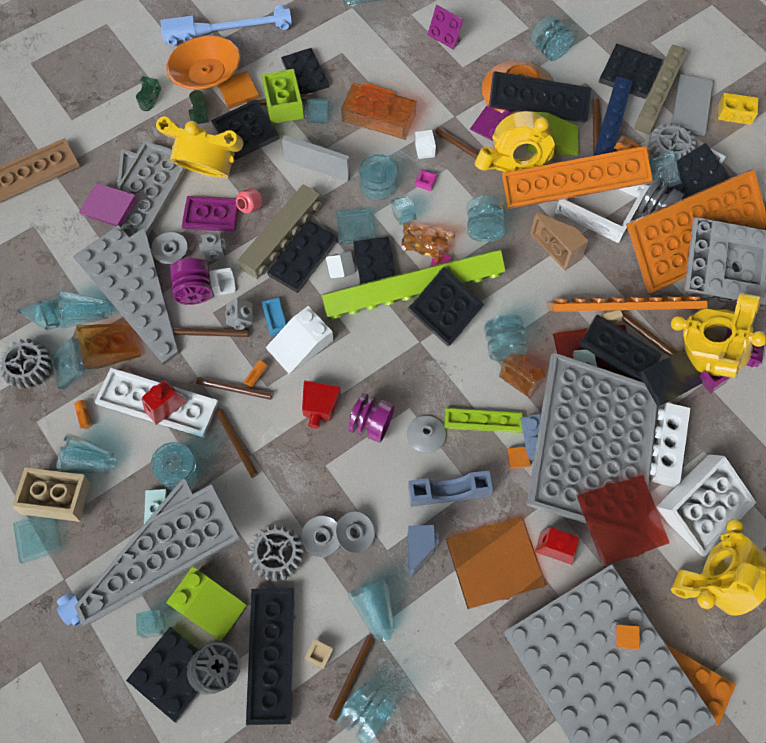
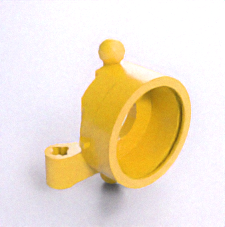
[474,111,555,173]
[156,116,243,179]
[670,293,766,379]
[671,519,766,616]

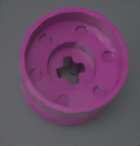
[170,258,213,305]
[348,393,395,443]

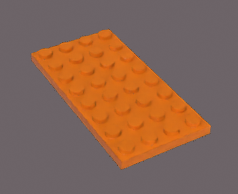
[626,169,766,293]

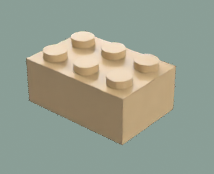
[12,468,91,522]

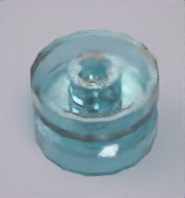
[359,154,398,200]

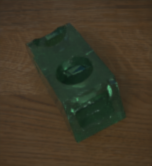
[136,76,161,111]
[188,90,209,124]

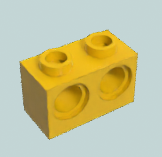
[718,93,758,125]

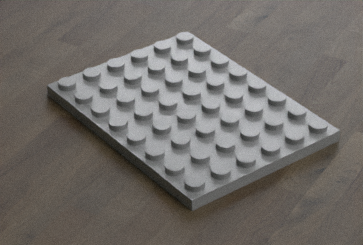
[527,353,657,539]
[503,564,717,743]

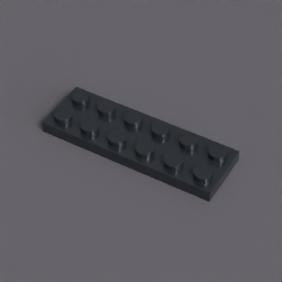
[489,71,591,123]
[246,588,294,725]

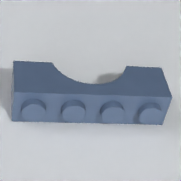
[408,470,493,507]

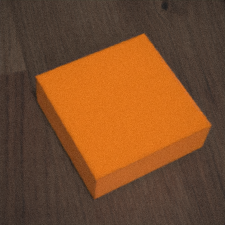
[507,446,530,469]
[615,625,640,650]

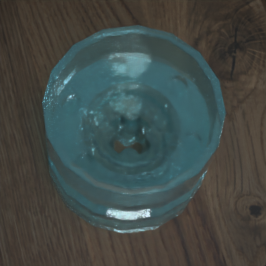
[530,14,575,61]
[467,196,505,242]
[484,314,529,361]
[150,442,200,492]
[337,683,396,743]

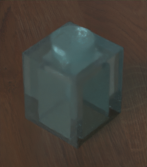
[304,99,329,124]
[391,195,417,225]
[136,610,165,638]

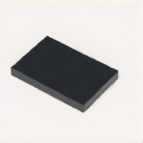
[639,350,703,407]

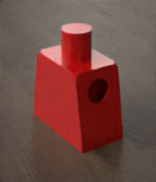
[142,380,186,425]
[302,380,341,429]
[535,527,579,565]

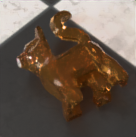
[401,219,455,263]

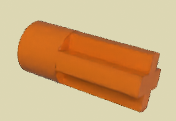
[244,360,268,388]
[74,400,92,430]

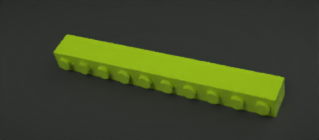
[321,250,506,319]

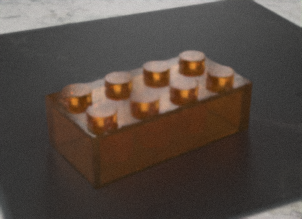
[341,82,417,140]

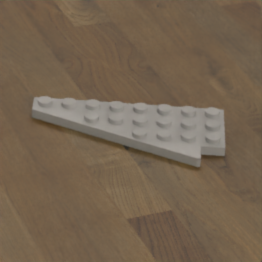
[113,141,186,237]
[73,225,179,365]
[74,478,241,627]

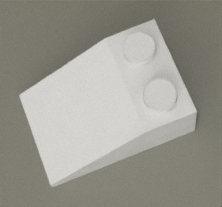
[266,306,333,375]

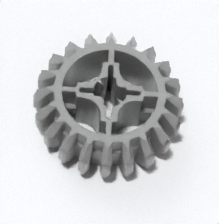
[648,123,696,166]
[0,338,52,389]
[248,524,304,581]

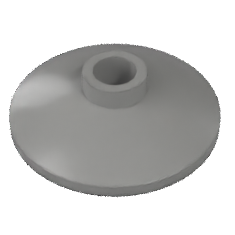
[151,232,188,264]
[407,416,446,453]
[335,511,375,553]
[301,516,340,557]

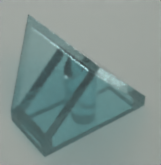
[18,297,64,330]

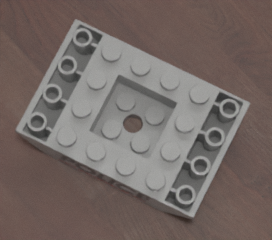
[684,217,766,310]

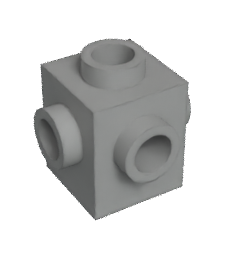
[199,232,227,261]
[225,298,253,330]

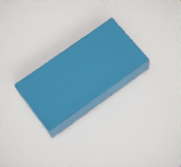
[261,297,287,336]

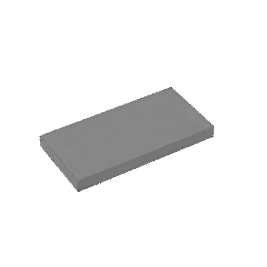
[671,74,713,136]
[282,135,351,182]

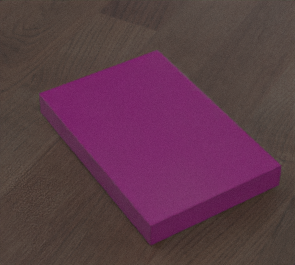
[79,183,138,227]
[181,196,239,232]

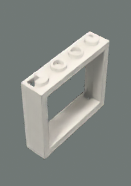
[555,184,649,243]

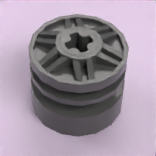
[638,179,685,215]
[187,642,240,695]

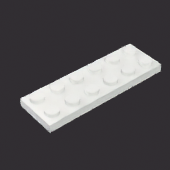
[95,368,219,438]

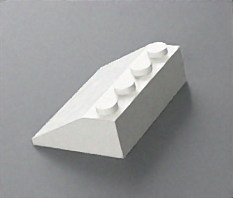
[656,454,756,557]

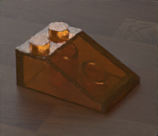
[72,323,141,370]

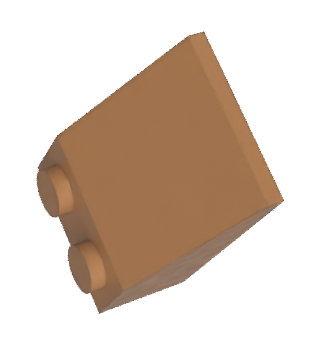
[530,213,589,271]

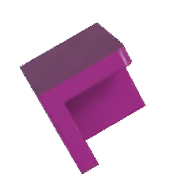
[699,371,730,394]

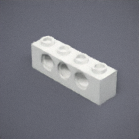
[650,403,690,487]

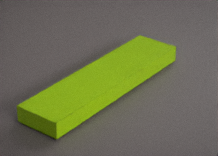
[444,408,523,433]

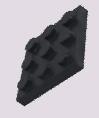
[598,43,662,99]
[211,99,280,160]
[658,143,731,198]
[407,267,485,346]
[126,627,220,723]

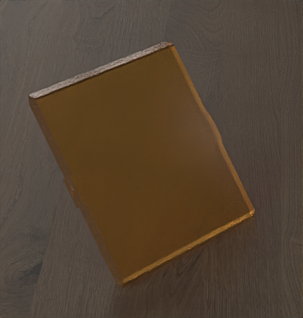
[446,517,547,609]

